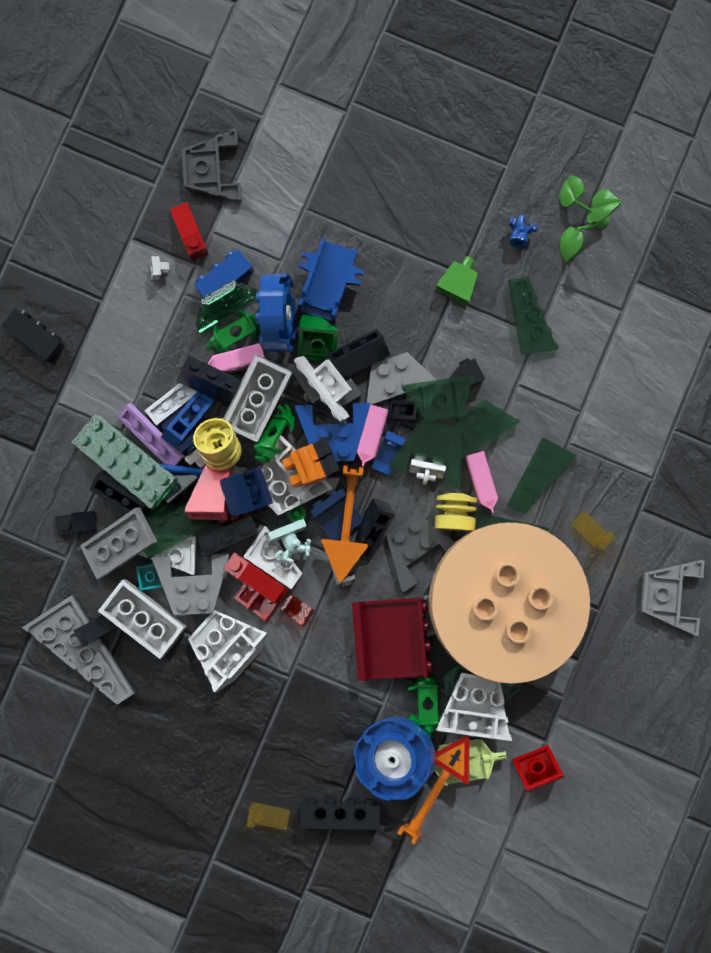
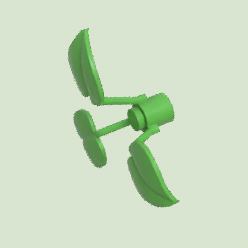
[559,175,622,262]

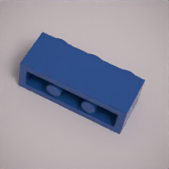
[194,249,254,307]

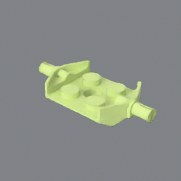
[434,738,507,786]

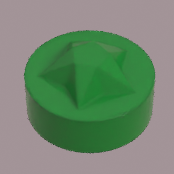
[287,505,306,523]

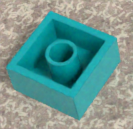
[136,564,163,591]

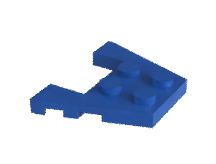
[295,403,370,462]

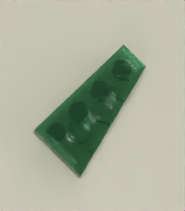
[508,277,559,355]
[506,437,577,514]

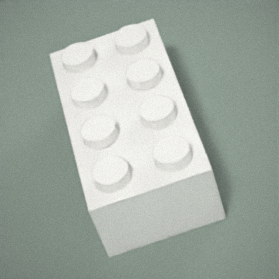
[223,354,291,442]
[98,579,187,659]

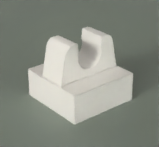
[150,256,170,280]
[184,448,205,468]

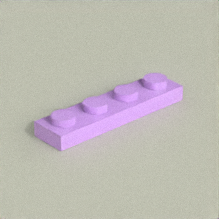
[118,403,184,466]

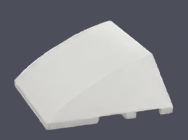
[261,435,333,515]
[188,610,268,693]
[436,673,512,741]

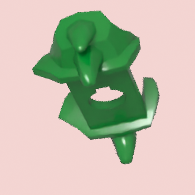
[206,310,261,354]
[254,404,295,463]
[408,675,441,738]

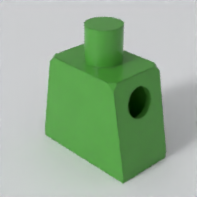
[435,256,478,305]

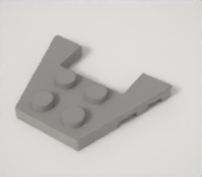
[153,553,229,615]
[640,560,705,636]

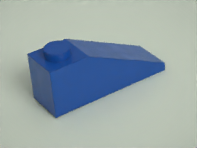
[161,392,214,449]

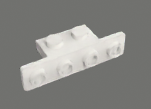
[294,356,352,422]

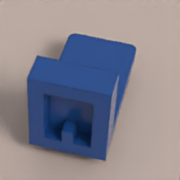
[372,431,405,475]

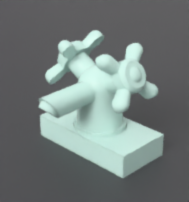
[266,519,311,566]

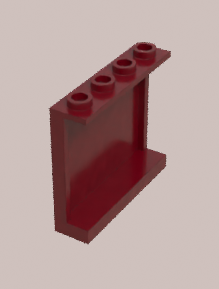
[352,597,433,681]

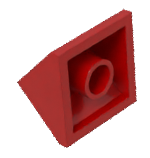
[512,745,564,792]

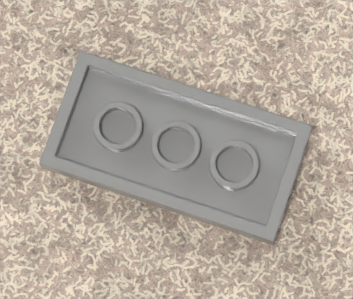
[80,508,157,579]

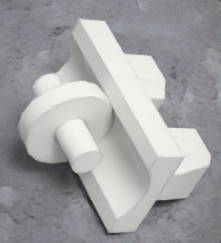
[409,452,446,485]

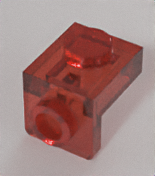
[280,594,315,626]

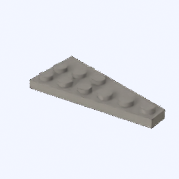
[22,595,135,704]

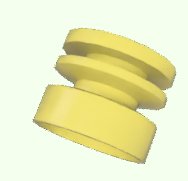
[193,418,242,470]
[434,493,477,531]

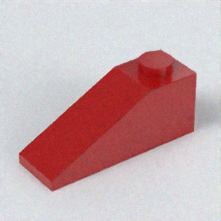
[170,202,209,261]
[223,553,286,604]

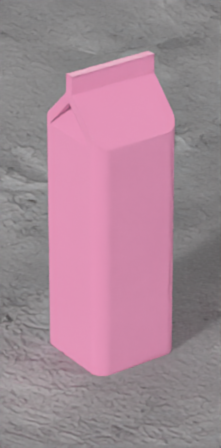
[208,343,265,374]
[357,405,389,468]
[465,451,498,514]

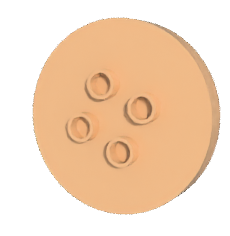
[429,523,590,683]

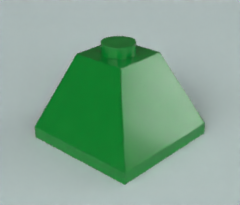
[298,315,338,362]

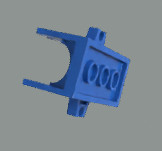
[298,238,364,324]

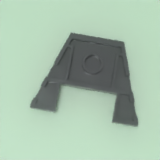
[182,128,242,202]
[386,513,456,592]

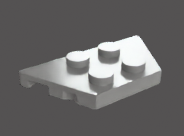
[367,352,436,405]

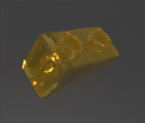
[571,511,616,551]
[246,802,290,830]

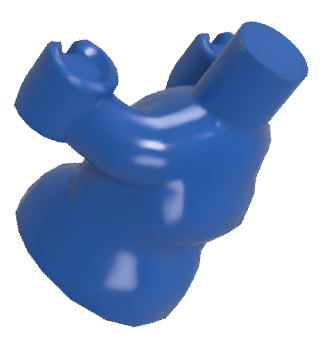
[509,215,538,248]

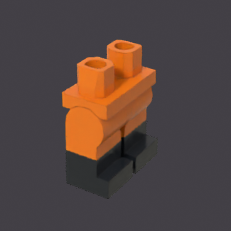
[282,436,341,488]

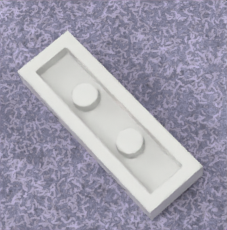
[145,383,197,426]

